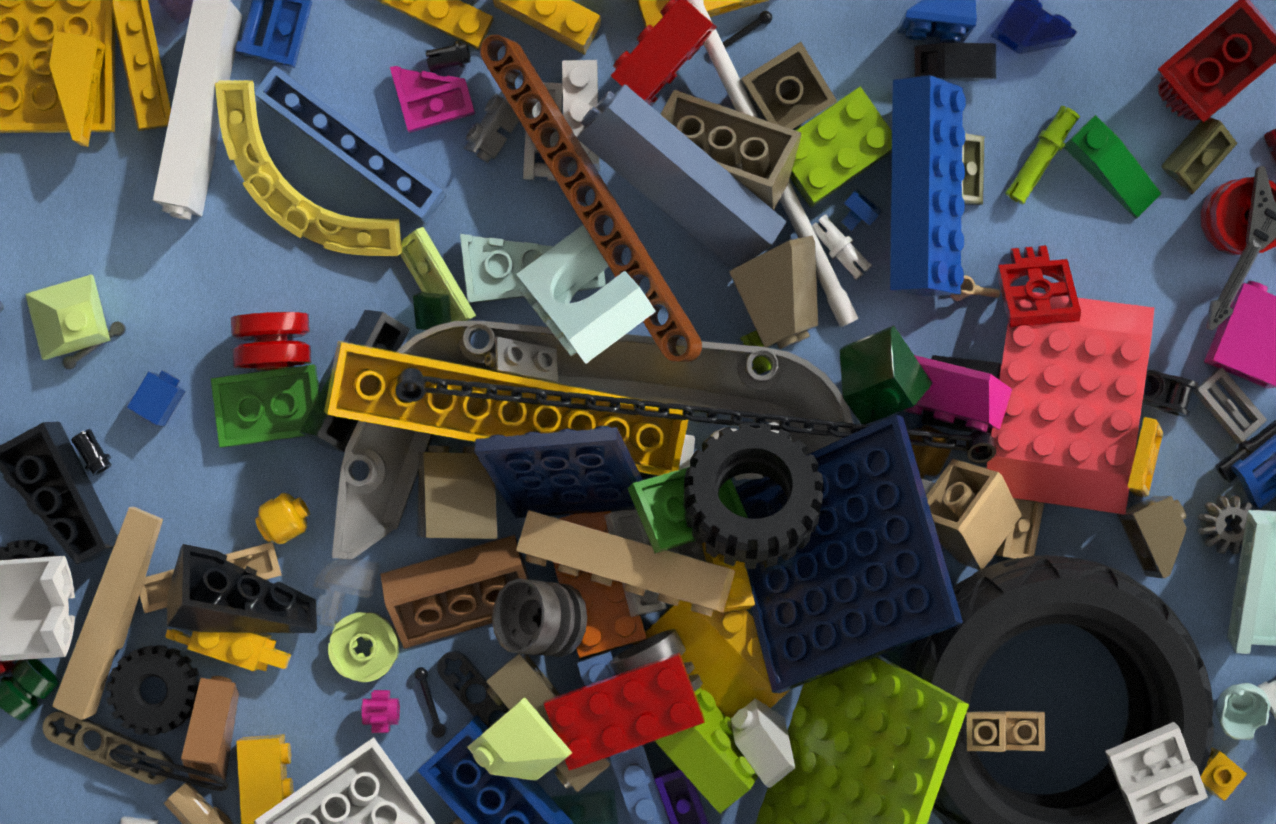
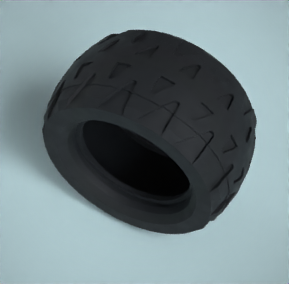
[899,555,1214,824]

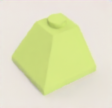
[25,274,110,360]
[467,697,572,781]

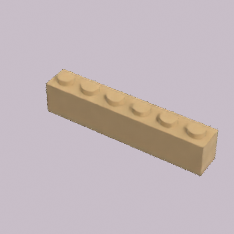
[516,510,735,616]

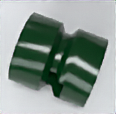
[0,659,59,721]

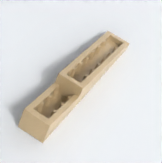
[52,506,163,720]

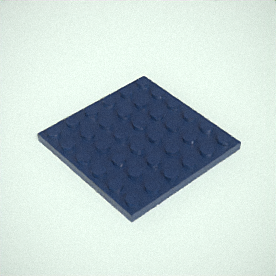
[735,415,963,693]

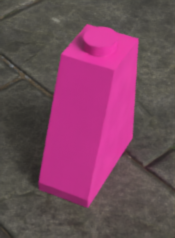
[1204,281,1276,389]

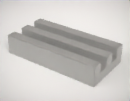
[1193,367,1267,444]

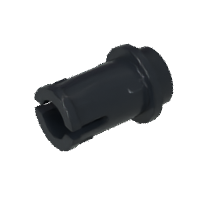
[425,40,471,72]
[71,429,112,475]

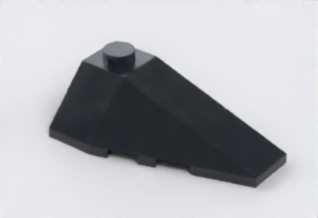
[167,544,317,633]

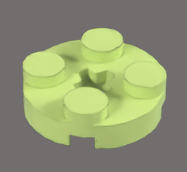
[328,612,399,682]

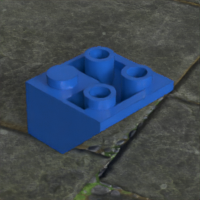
[897,0,977,43]

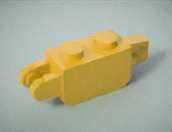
[165,629,291,671]

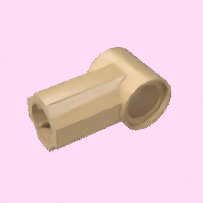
[164,783,233,824]

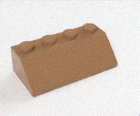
[380,535,529,649]

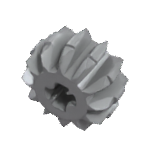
[1198,496,1252,554]

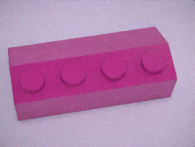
[904,355,1012,432]

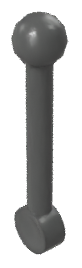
[63,321,126,369]

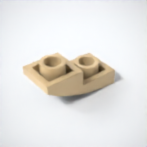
[967,711,1045,752]

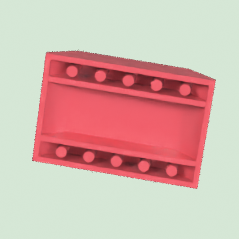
[987,292,1154,515]

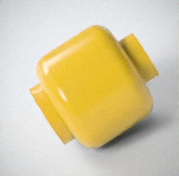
[255,493,310,544]

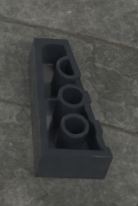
[0,422,118,564]

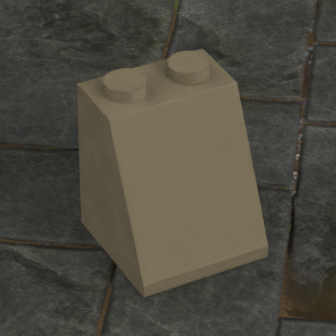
[729,235,818,350]
[417,446,497,539]

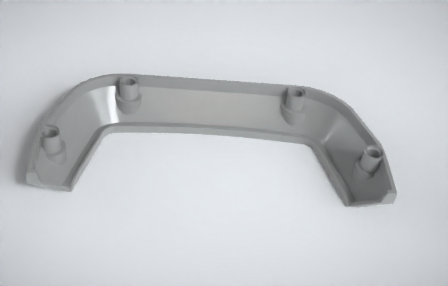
[332,321,853,559]

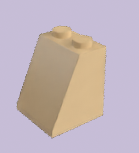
[926,459,1022,570]

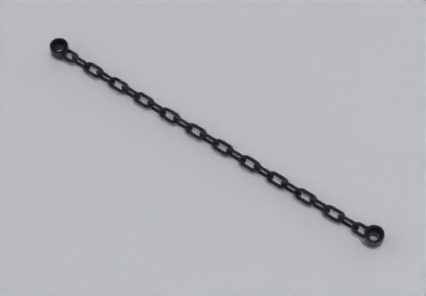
[395,368,996,463]

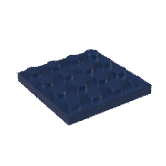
[474,426,643,518]

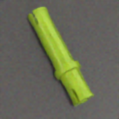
[1005,105,1080,205]

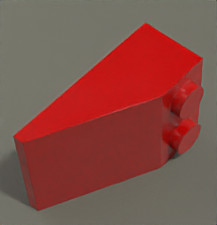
[1158,0,1276,122]

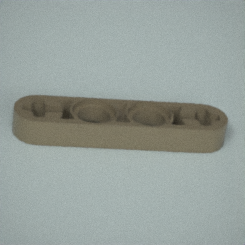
[42,710,173,785]

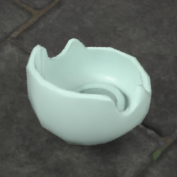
[1215,683,1271,740]

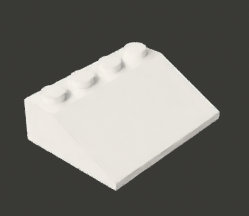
[254,737,436,824]

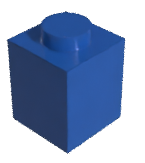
[127,370,186,427]

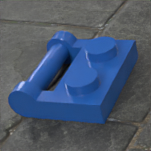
[234,0,313,68]
[1231,434,1276,509]

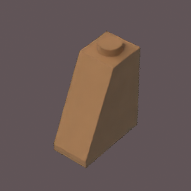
[181,676,239,784]

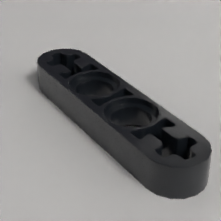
[437,650,509,728]

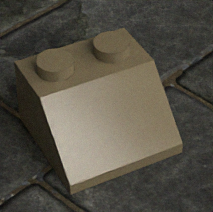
[740,42,837,129]
[1117,496,1187,579]

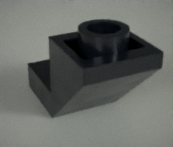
[915,43,996,82]

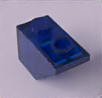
[991,0,1077,54]

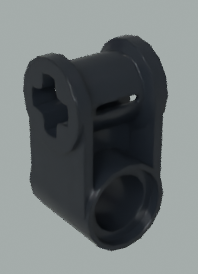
[1142,370,1198,417]

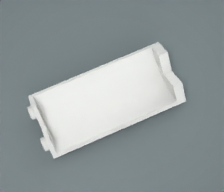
[0,556,75,661]

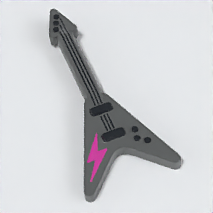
[1207,166,1276,330]

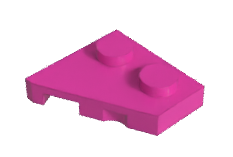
[390,66,475,133]

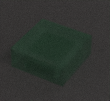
[413,292,451,330]

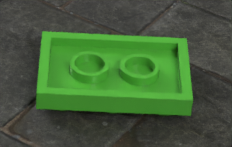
[211,364,320,448]
[627,467,748,554]

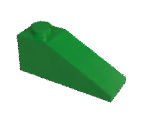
[1064,115,1162,219]

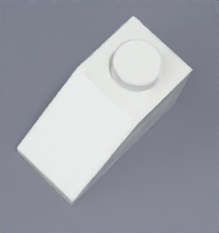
[731,698,795,788]

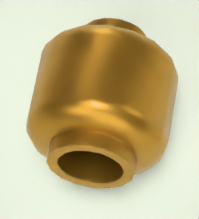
[909,425,951,479]

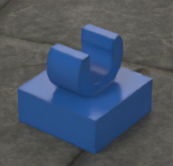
[841,189,883,231]

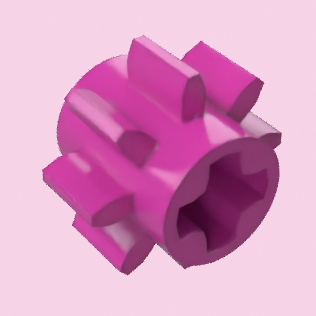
[362,690,400,733]

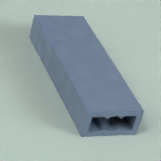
[577,84,787,269]

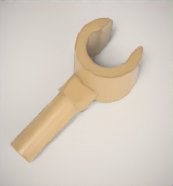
[951,275,1000,301]

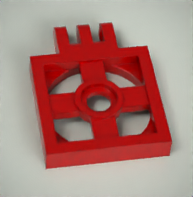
[997,245,1081,327]

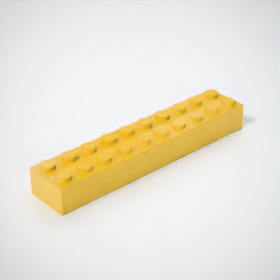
[324,341,688,476]

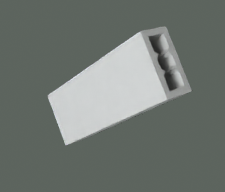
[153,0,242,220]

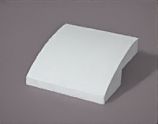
[1105,722,1208,824]

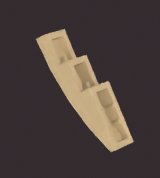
[140,542,282,613]

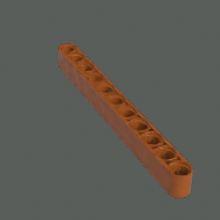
[480,34,702,362]

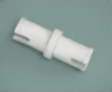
[812,214,872,280]

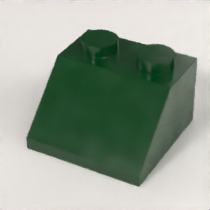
[840,325,933,424]

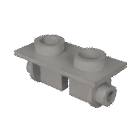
[464,91,519,163]
[485,337,558,382]

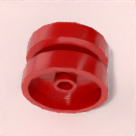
[1200,177,1276,255]
[231,312,312,370]

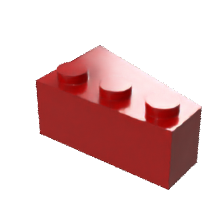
[611,0,717,107]

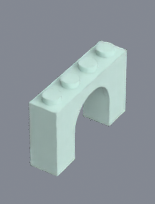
[516,225,656,364]

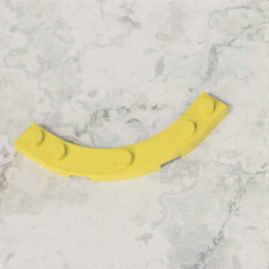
[215,80,402,256]

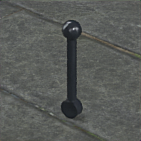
[722,11,772,49]
[414,667,446,738]

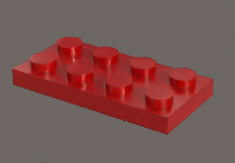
[543,652,705,771]

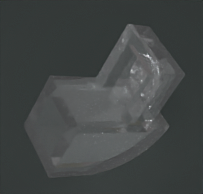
[313,558,379,627]

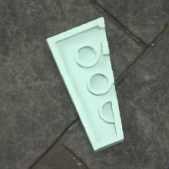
[460,234,606,304]

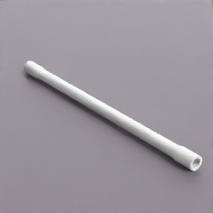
[689,0,859,327]

